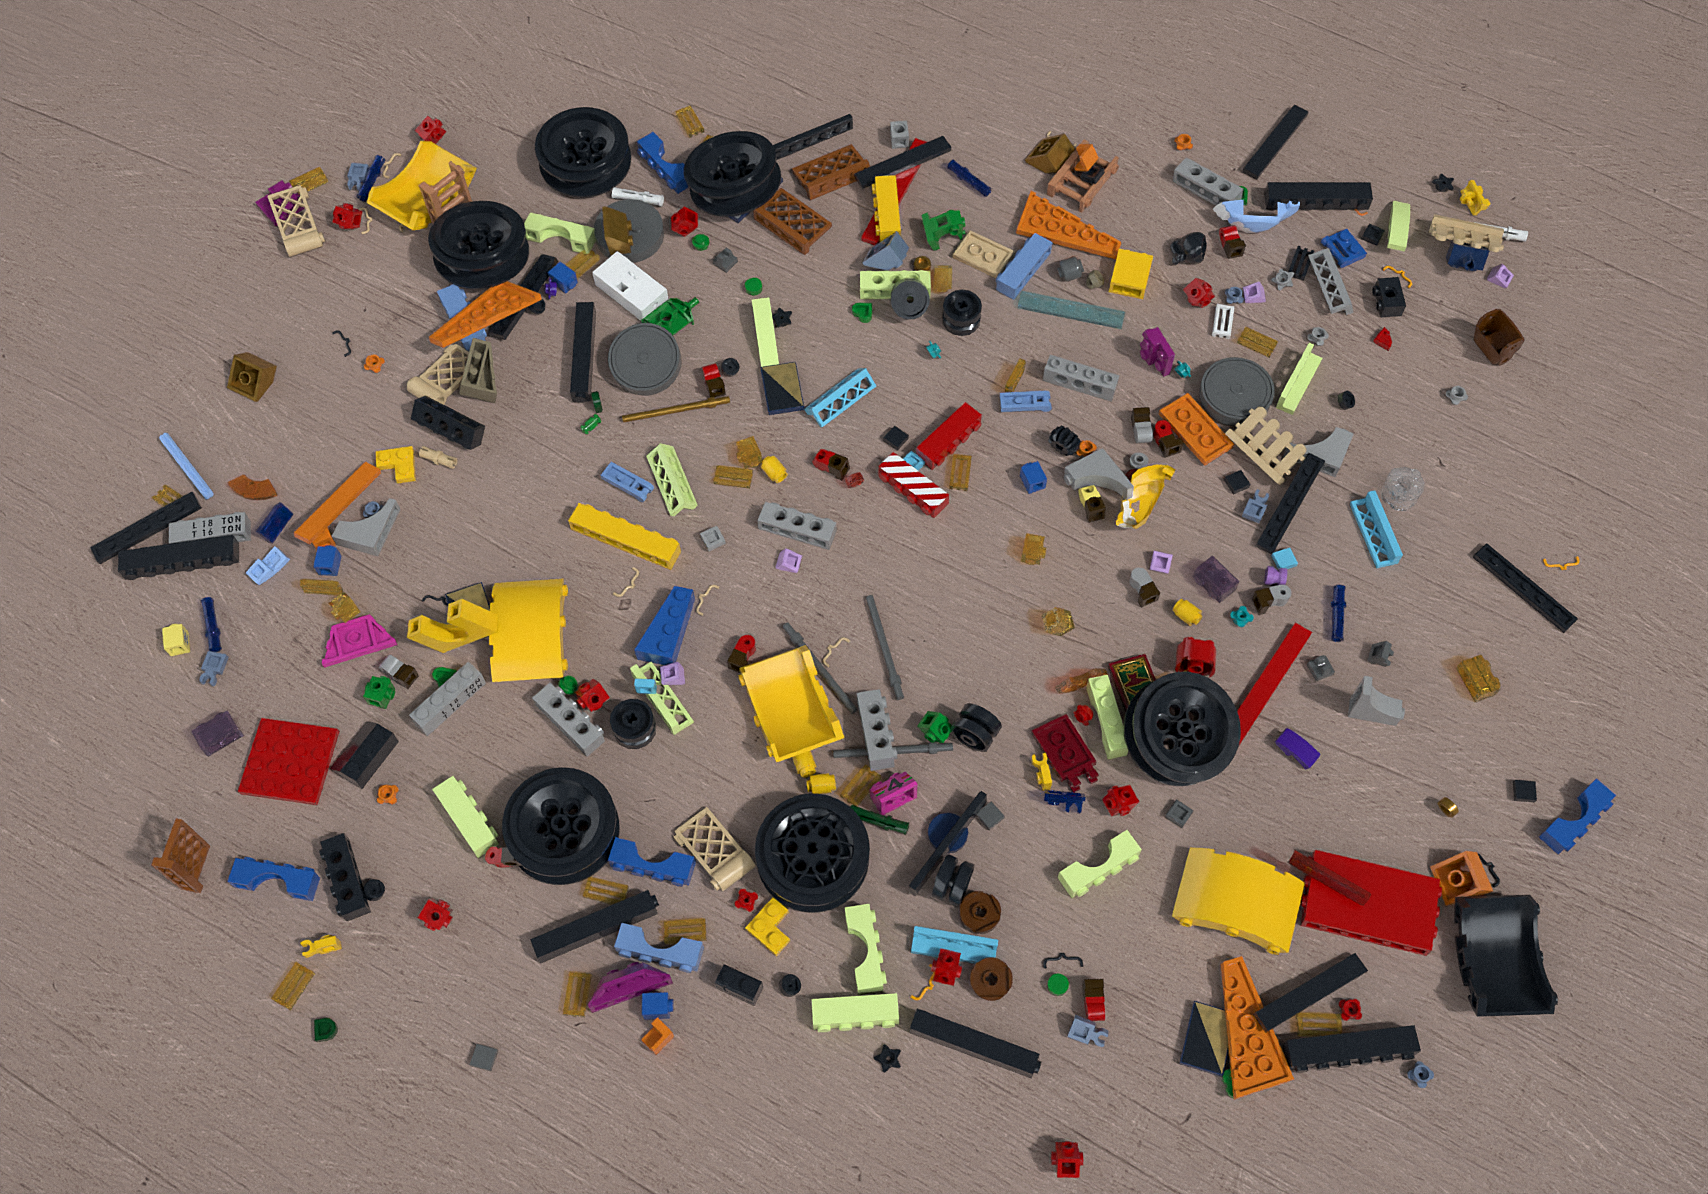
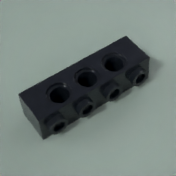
[411,395,485,450]
[319,833,371,922]

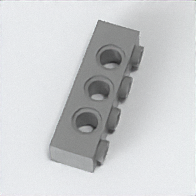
[1173,157,1243,205]
[1043,355,1119,402]
[758,502,837,550]
[532,683,605,757]
[857,689,898,771]

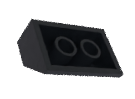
[330,721,399,789]

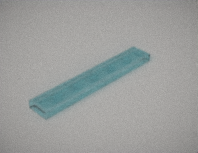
[1018,291,1125,329]

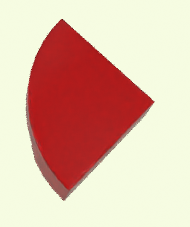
[1373,327,1392,351]

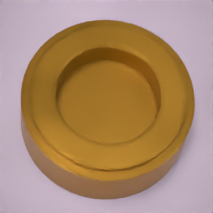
[914,256,931,271]
[1438,797,1459,818]

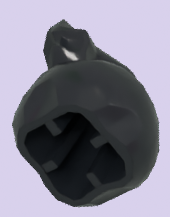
[1169,232,1207,265]

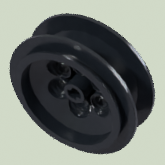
[535,107,632,198]
[683,131,781,217]
[428,201,529,289]
[1124,672,1241,786]
[502,767,620,885]
[755,794,870,913]

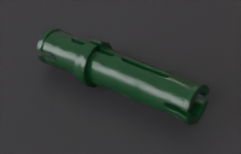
[851,805,910,835]

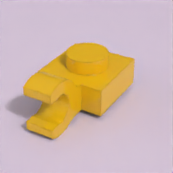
[1031,753,1052,791]
[301,935,342,958]

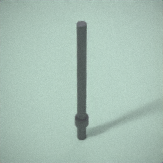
[866,595,904,700]
[783,622,858,714]
[833,742,953,758]

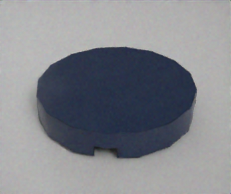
[928,813,969,854]

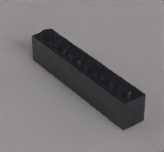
[1264,182,1373,210]
[118,535,239,580]
[1282,1025,1421,1073]

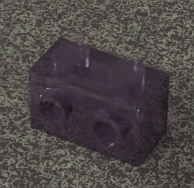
[1193,555,1240,603]
[191,710,244,757]

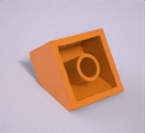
[1430,851,1493,906]

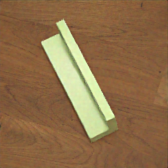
[1276,343,1322,415]
[646,443,698,516]
[630,661,694,735]

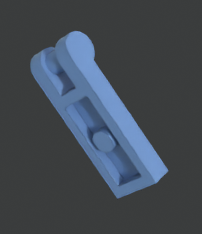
[999,391,1052,412]
[601,462,654,503]

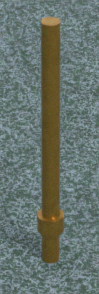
[622,396,730,423]

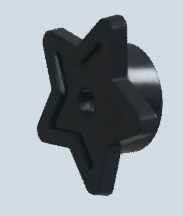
[1432,173,1454,192]
[772,308,792,328]
[874,1044,901,1073]

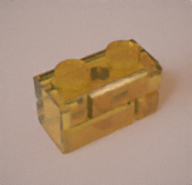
[1456,655,1501,703]

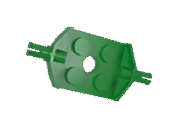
[641,297,699,335]

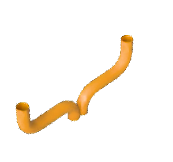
[1382,266,1412,288]
[1543,556,1580,570]
[910,963,935,1001]

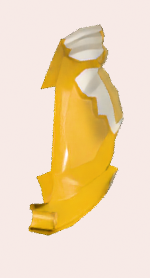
[1116,464,1176,529]

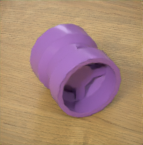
[1264,566,1287,585]

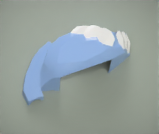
[1213,200,1300,233]

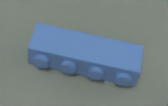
[996,233,1053,300]
[437,284,487,352]

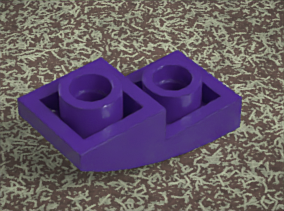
[1274,728,1321,770]

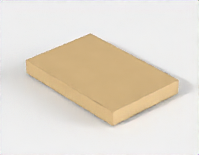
[953,230,1015,278]

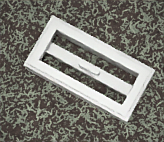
[1212,304,1234,339]

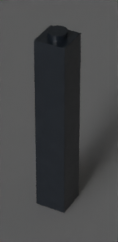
[570,302,596,403]
[530,890,659,964]
[909,1008,1042,1079]

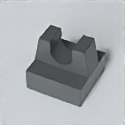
[713,247,738,273]
[1367,641,1394,667]
[1307,655,1335,681]

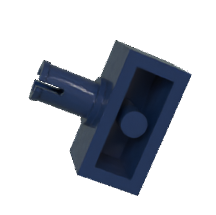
[1446,240,1490,271]

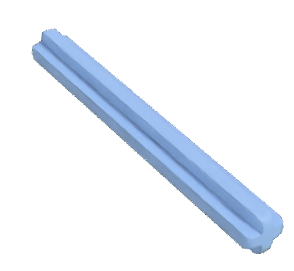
[159,433,214,499]

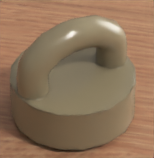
[1086,270,1104,289]

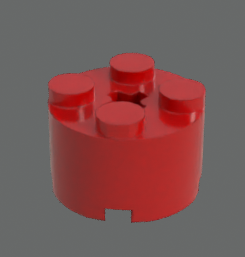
[1175,637,1217,677]

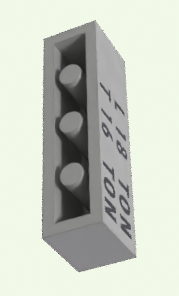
[169,512,251,544]
[409,662,486,736]

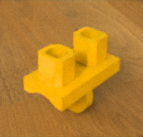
[1460,180,1491,215]

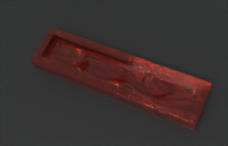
[1288,850,1371,906]

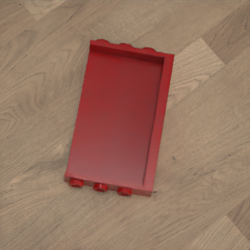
[1300,850,1442,956]

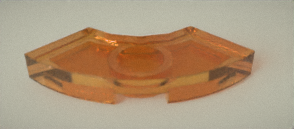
[227,474,278,500]
[1055,668,1108,694]

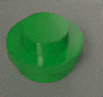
[692,234,710,251]
[558,675,578,694]

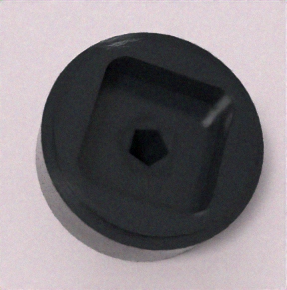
[721,358,740,377]
[1338,391,1355,410]
[363,879,385,901]
[779,974,801,997]

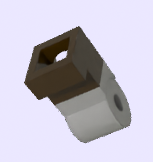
[1131,407,1153,443]
[1129,567,1160,608]
[1251,585,1291,615]
[379,655,419,689]

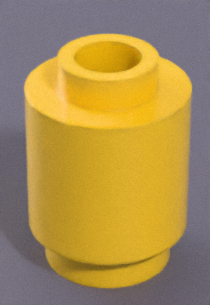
[761,456,788,483]
[1173,599,1203,626]
[792,750,817,778]
[806,773,836,794]

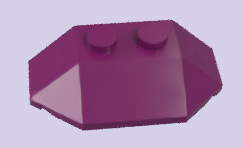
[588,962,673,1013]

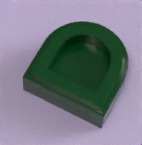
[591,391,603,413]
[314,1018,338,1042]

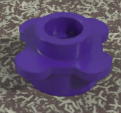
[544,278,557,299]

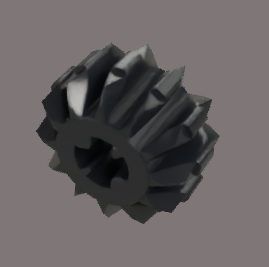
[1048,425,1081,456]

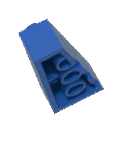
[634,586,695,666]

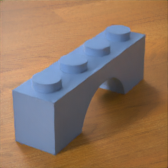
[614,923,704,973]

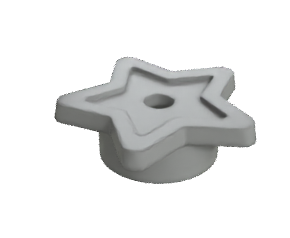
[1271,269,1294,291]

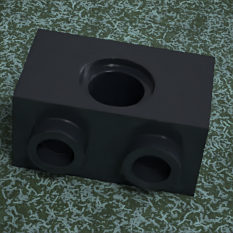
[1372,277,1406,318]

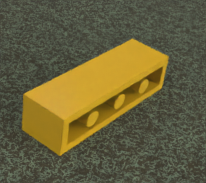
[872,175,901,242]

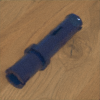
[356,155,386,202]
[947,159,992,197]
[1331,584,1347,642]
[201,597,222,652]

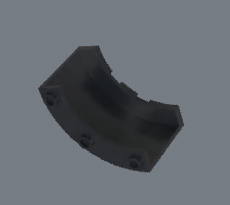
[1454,895,1558,1017]

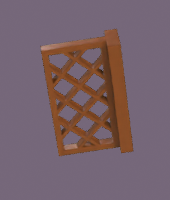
[792,144,870,200]
[753,188,832,255]
[151,818,210,893]

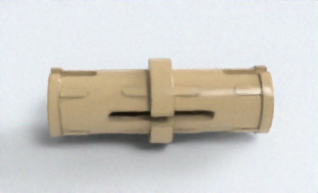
[419,446,458,469]

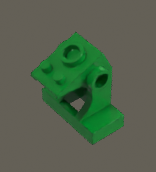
[921,210,966,251]

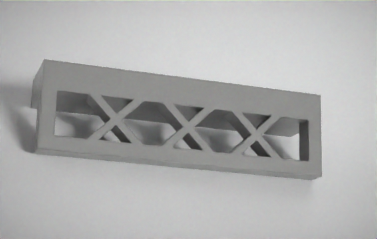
[1308,248,1353,315]

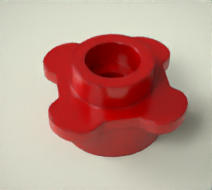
[1073,705,1094,726]
[735,889,758,912]
[1339,999,1362,1021]

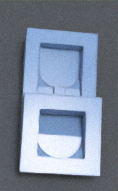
[246,546,290,585]

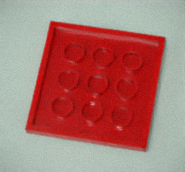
[238,718,340,805]

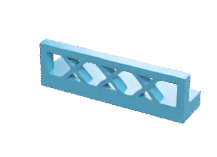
[804,368,876,427]
[1350,490,1403,569]
[911,926,998,964]

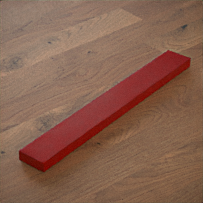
[861,138,927,245]
[1237,622,1312,746]

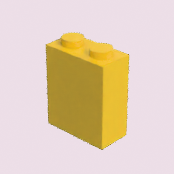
[1109,249,1153,299]

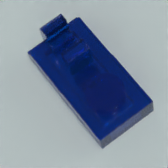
[256,502,293,543]
[1043,789,1086,814]

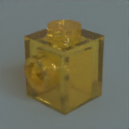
[934,265,952,292]
[736,436,762,469]
[1021,533,1047,565]
[328,592,361,623]
[1041,607,1075,636]

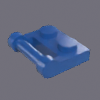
[1321,229,1367,268]

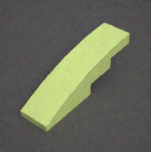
[1387,201,1410,251]
[752,297,779,367]

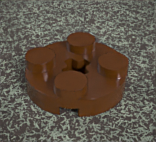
[959,891,1001,934]
[970,957,1013,1001]

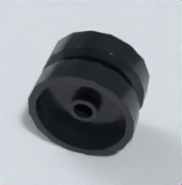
[891,278,930,319]
[942,289,982,336]
[610,699,657,749]
[950,703,1002,752]
[932,854,975,907]

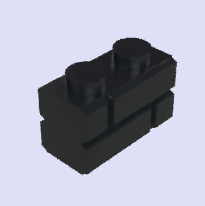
[715,964,763,1006]

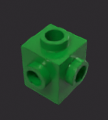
[363,676,396,709]
[917,711,952,743]

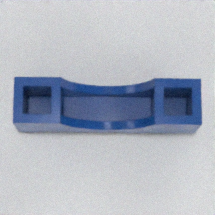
[637,132,689,194]
[1539,778,1616,854]
[608,837,696,887]
[227,857,320,901]

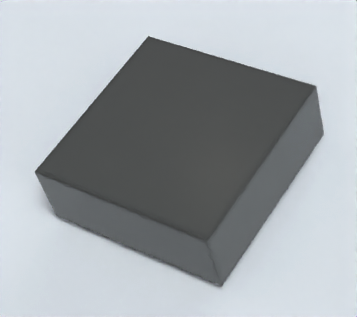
[1165,799,1194,828]
[976,801,1005,831]
[470,1044,498,1072]

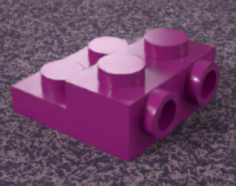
[255,180,304,227]
[1140,327,1175,377]

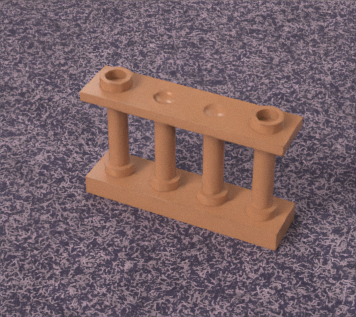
[1047,140,1119,213]
[419,161,472,224]

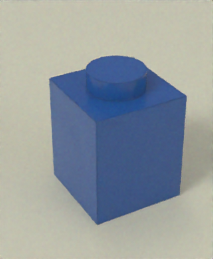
[548,261,578,294]
[1020,461,1047,494]
[313,545,342,576]
[642,992,674,1020]

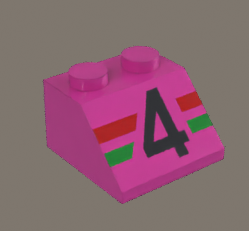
[870,771,918,815]

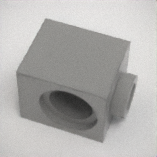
[890,121,909,149]

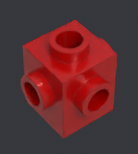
[415,116,447,144]
[333,203,363,229]
[671,206,698,237]
[1183,278,1215,308]
[575,679,610,712]
[1102,785,1139,817]
[418,898,453,931]
[931,948,962,986]
[1051,1141,1083,1178]

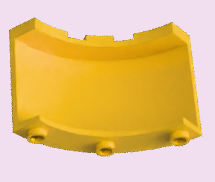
[367,141,477,230]
[489,578,568,682]
[738,645,844,763]
[1172,847,1305,955]

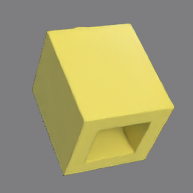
[162,624,190,656]

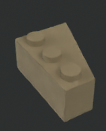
[459,338,497,403]

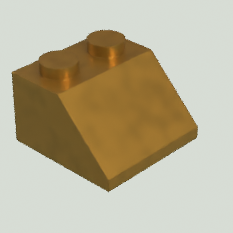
[1025,134,1075,174]
[602,206,634,255]
[227,352,277,402]

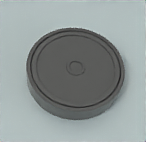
[594,199,664,263]
[608,323,682,396]
[1199,357,1275,426]

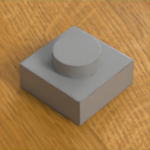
[700,526,726,551]

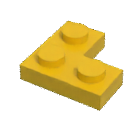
[376,446,416,484]
[745,898,790,957]

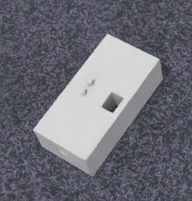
[592,251,669,321]

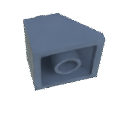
[862,231,909,271]

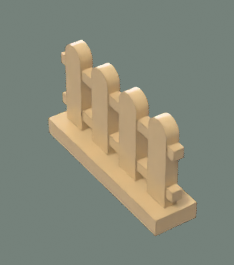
[1429,214,1504,252]
[1225,407,1307,486]

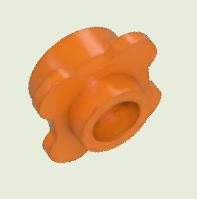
[1174,134,1193,150]
[364,354,385,373]
[1076,440,1097,457]
[377,785,399,805]

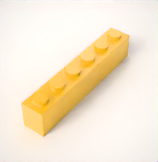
[568,503,681,570]

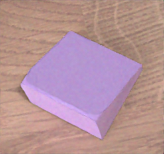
[1487,264,1514,288]
[1243,282,1266,303]
[776,549,802,573]
[1150,551,1173,573]
[660,662,685,685]

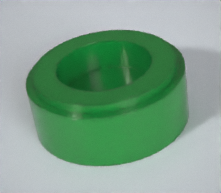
[745,278,763,296]
[1047,973,1069,996]

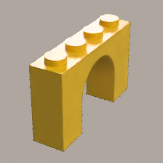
[407,599,498,653]

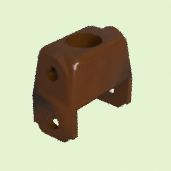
[1473,309,1525,366]

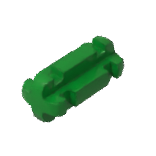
[580,414,601,434]

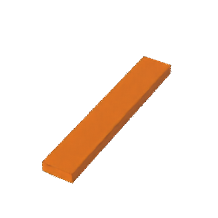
[294,462,381,544]

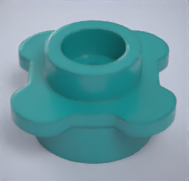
[926,341,942,359]
[1174,361,1191,378]
[1230,606,1254,627]

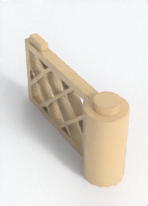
[268,185,325,257]
[407,344,469,405]
[674,807,756,892]

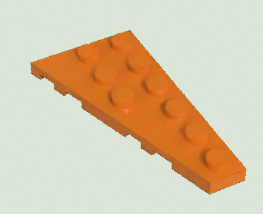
[1016,190,1121,260]
[429,281,542,348]
[1221,956,1294,1100]

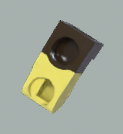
[1078,485,1106,523]

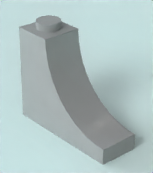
[1283,427,1354,477]
[1064,448,1134,500]
[332,498,400,556]
[1348,676,1405,726]

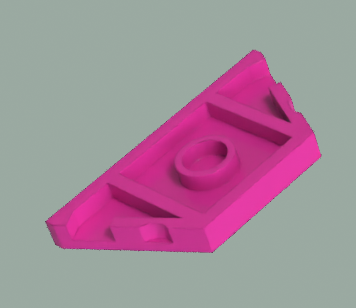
[322,614,397,668]

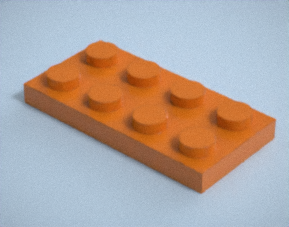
[1159,393,1234,466]

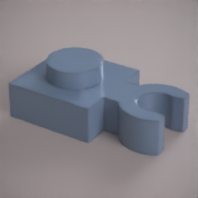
[347,163,370,191]
[1242,489,1269,524]
[199,651,229,686]
[1068,1015,1109,1047]

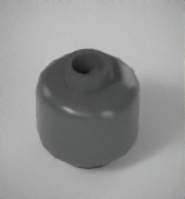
[1057,256,1084,282]

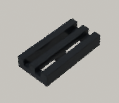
[1288,246,1314,281]

